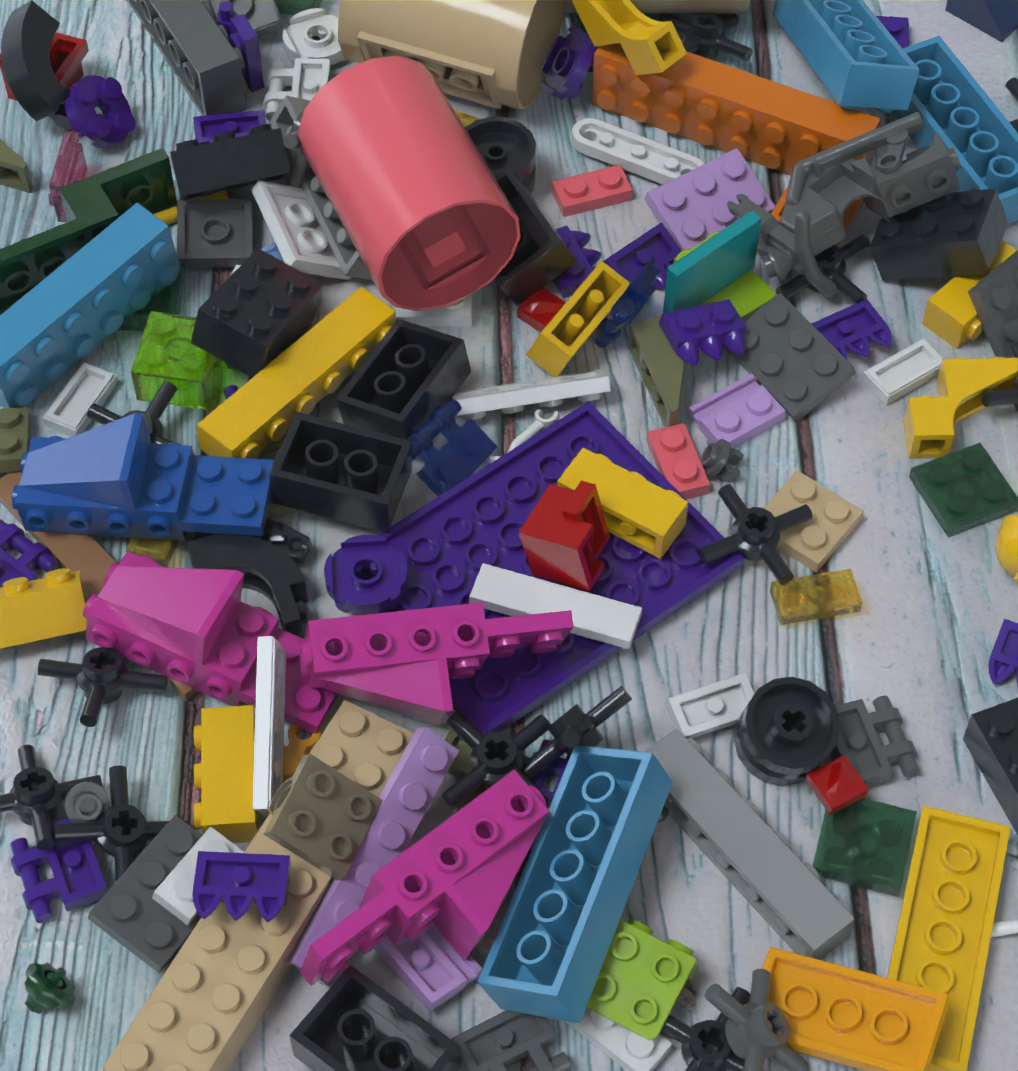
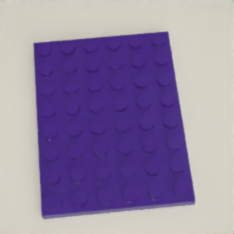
[356,401,744,736]

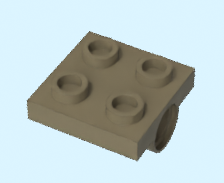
[263,754,382,880]

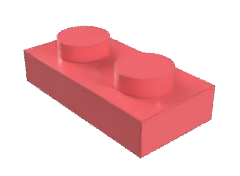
[551,165,633,217]
[646,423,710,499]

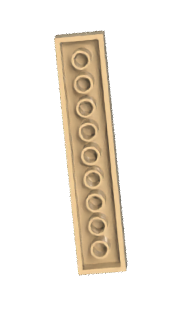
[102,700,414,1071]

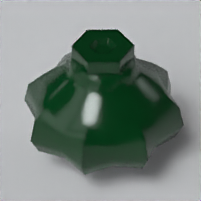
[24,962,75,1014]

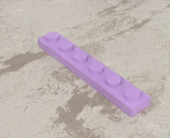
[287,727,459,987]

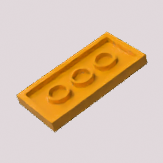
[762,947,950,1071]

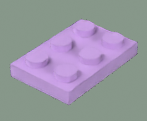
[644,148,775,251]

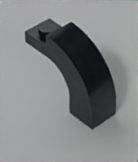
[1,0,73,132]
[187,534,308,639]

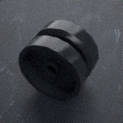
[464,117,536,194]
[734,677,840,786]

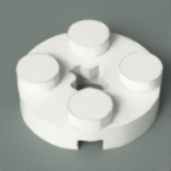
[283,8,347,66]

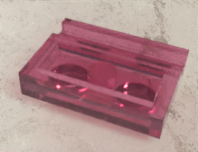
[49,131,87,222]

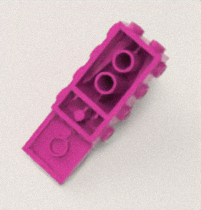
[83,551,339,734]
[299,602,574,726]
[300,769,549,986]

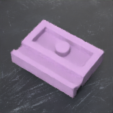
[688,373,786,448]
[374,920,483,1012]

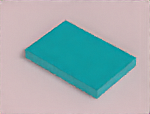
[663,211,762,314]

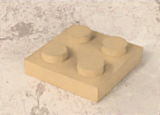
[764,470,864,573]

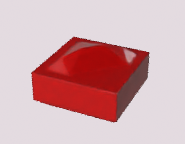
[517,288,566,332]
[806,755,869,815]

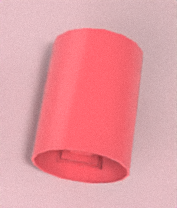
[298,56,521,311]

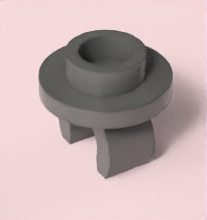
[701,439,744,482]
[64,782,110,823]

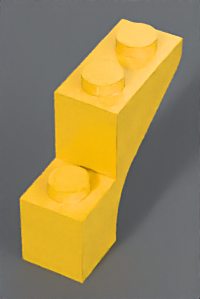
[572,0,687,75]
[903,357,1018,459]

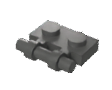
[833,695,920,786]
[452,1010,572,1071]

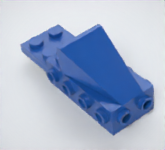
[12,413,274,540]

